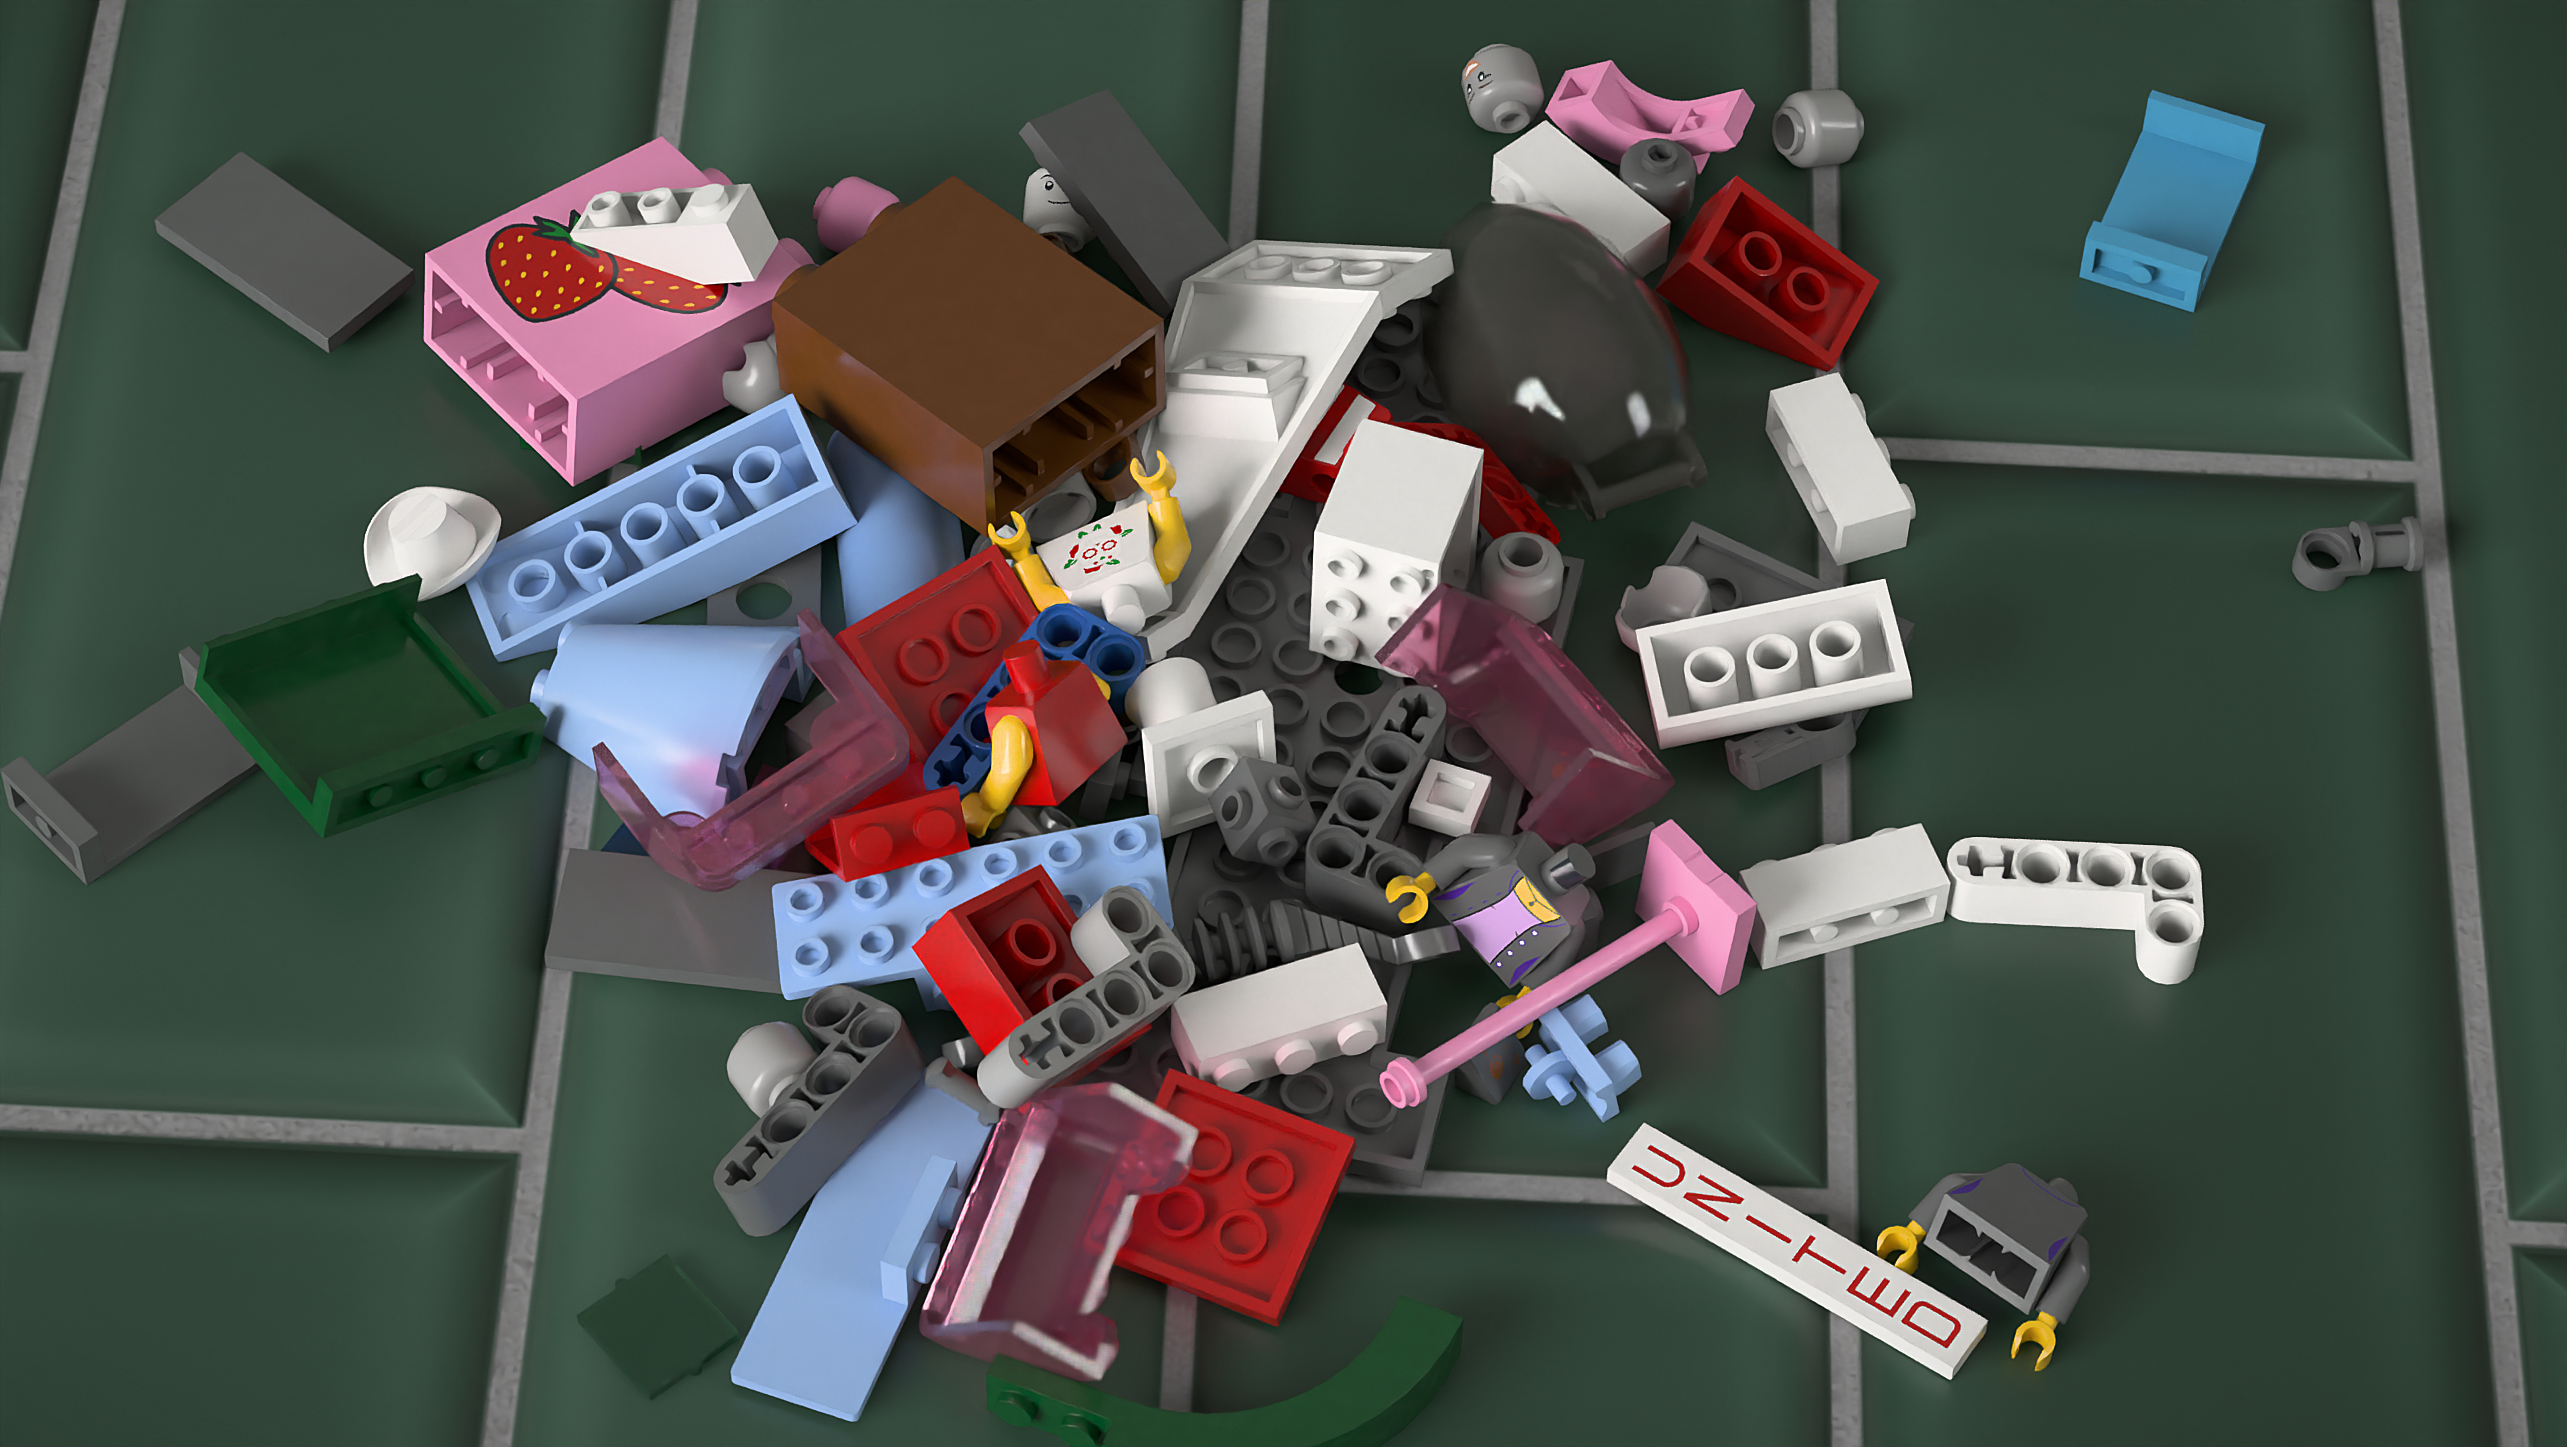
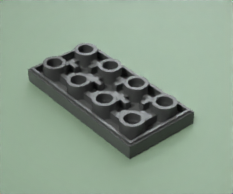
[1019,88,1233,321]
[155,151,416,354]
[544,848,821,994]

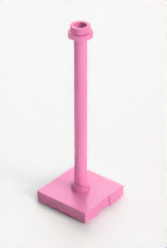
[1380,819,1758,1108]

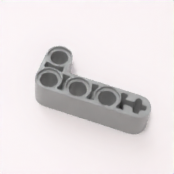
[977,885,1195,1109]

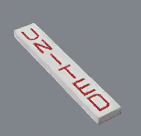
[1607,1123,1988,1380]

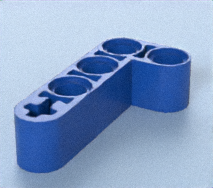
[923,603,1147,802]

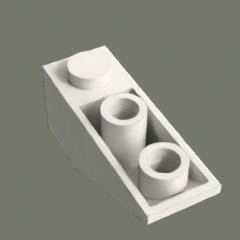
[570,184,779,284]

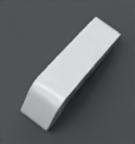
[1945,837,2204,985]

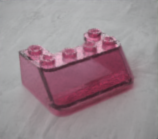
[919,1081,1199,1381]

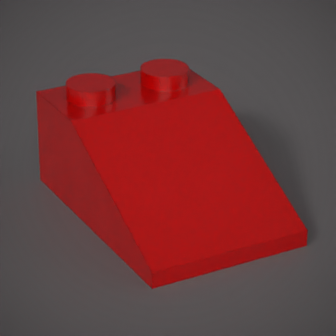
[1655,175,1880,372]

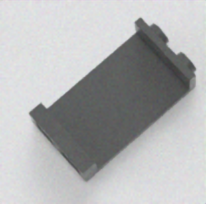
[0,646,261,885]

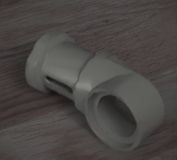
[2292,516,2424,591]

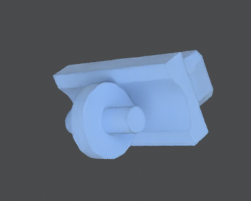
[1523,994,1642,1123]

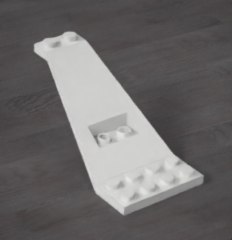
[1058,240,1454,664]

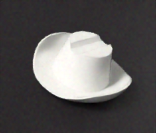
[364,486,501,602]

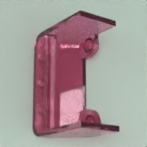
[1374,581,1675,849]
[592,607,910,892]

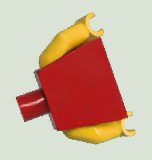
[961,640,1128,838]

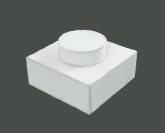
[1408,758,1492,837]

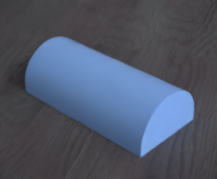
[827,430,965,628]

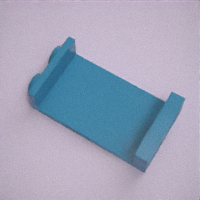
[2079,90,2266,313]

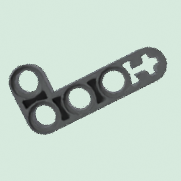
[1304,685,1447,935]
[713,984,927,1237]

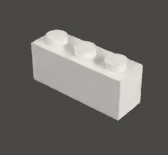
[1491,120,1671,297]
[1765,372,1916,566]
[1738,823,1951,970]
[1171,943,1387,1092]

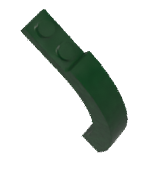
[986,1295,1464,1447]

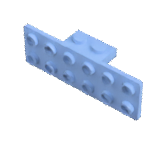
[772,814,1174,1012]
[731,1067,997,1422]

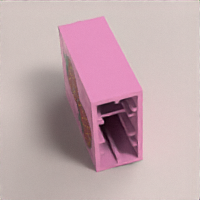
[424,136,815,487]

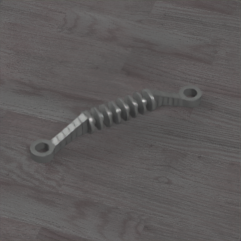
[940,898,1461,1070]

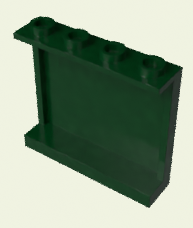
[194,573,547,839]

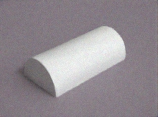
[1635,579,1912,750]

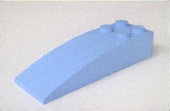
[465,393,858,662]

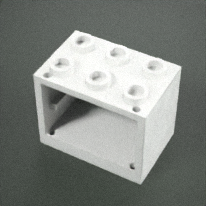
[1309,417,1484,682]

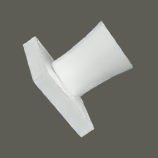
[1125,657,1277,839]

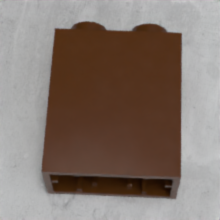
[771,175,1166,538]

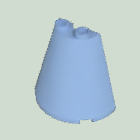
[530,621,827,853]

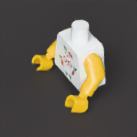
[988,450,1191,635]

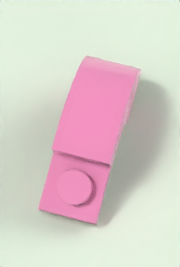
[1545,60,1755,175]

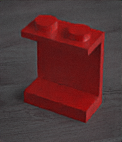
[793,757,970,883]

